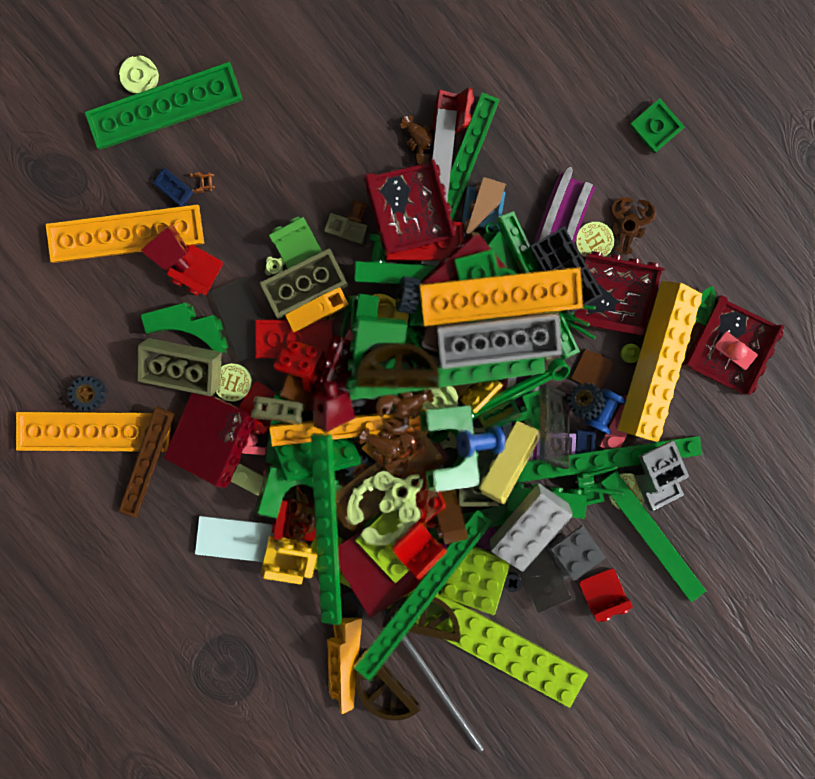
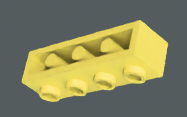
[480,421,540,505]

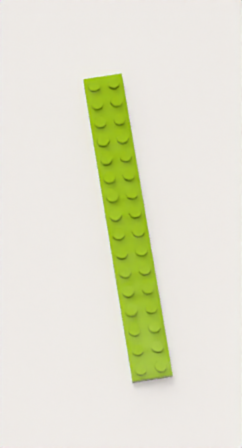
[310,536,588,708]

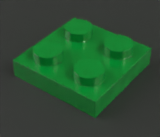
[629,98,685,154]

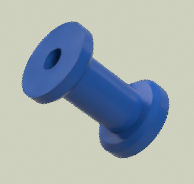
[585,388,626,435]
[456,426,505,458]

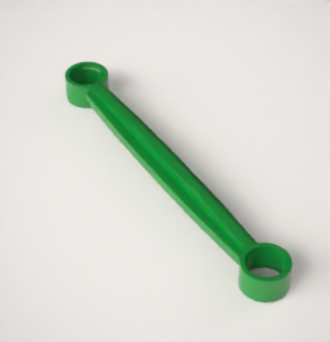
[427,358,570,443]

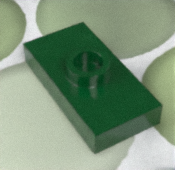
[478,399,522,433]

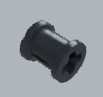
[504,571,522,592]

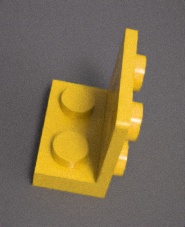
[459,380,502,413]
[260,535,306,585]
[272,539,317,578]

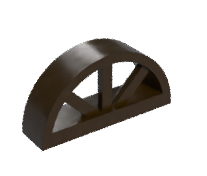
[357,343,440,389]
[382,595,460,643]
[356,664,421,721]

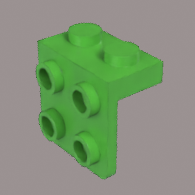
[269,217,322,269]

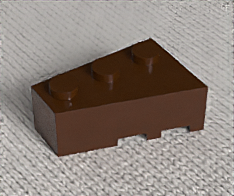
[434,489,468,545]

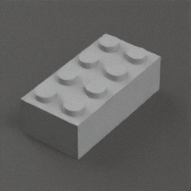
[490,483,573,572]

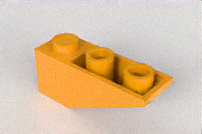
[285,287,349,333]

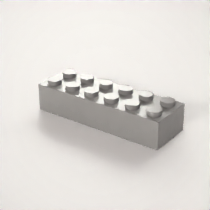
[436,312,562,369]

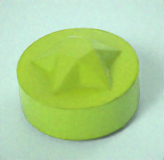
[620,344,641,363]

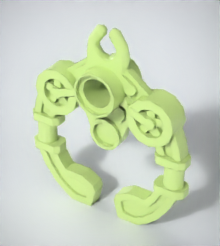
[347,471,424,545]

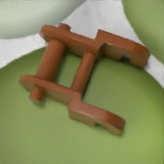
[189,172,215,193]

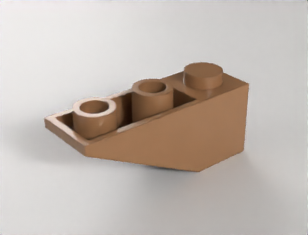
[463,177,506,237]

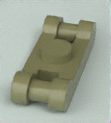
[250,397,305,425]

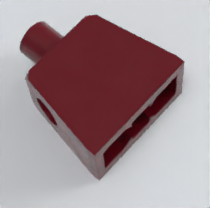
[141,224,190,273]
[313,381,355,433]

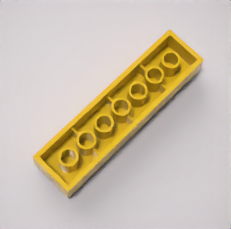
[618,281,702,442]

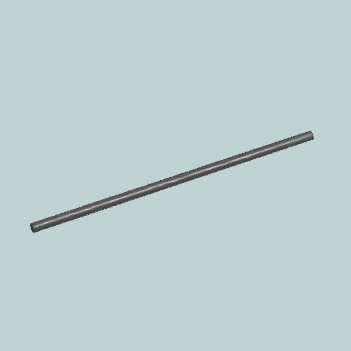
[381,608,484,753]

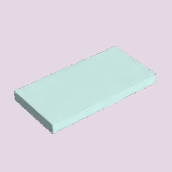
[195,516,274,562]

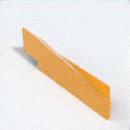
[327,618,362,714]

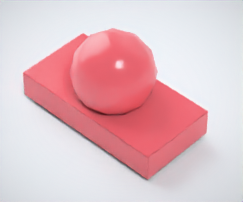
[713,331,758,370]
[242,431,267,455]

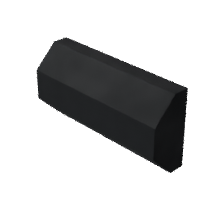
[529,226,603,315]

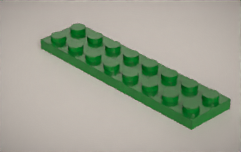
[85,62,243,150]

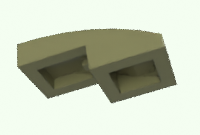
[325,213,369,245]

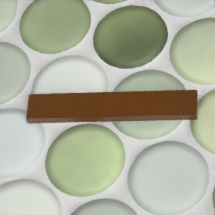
[118,406,175,518]

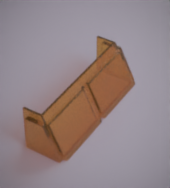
[335,427,445,531]

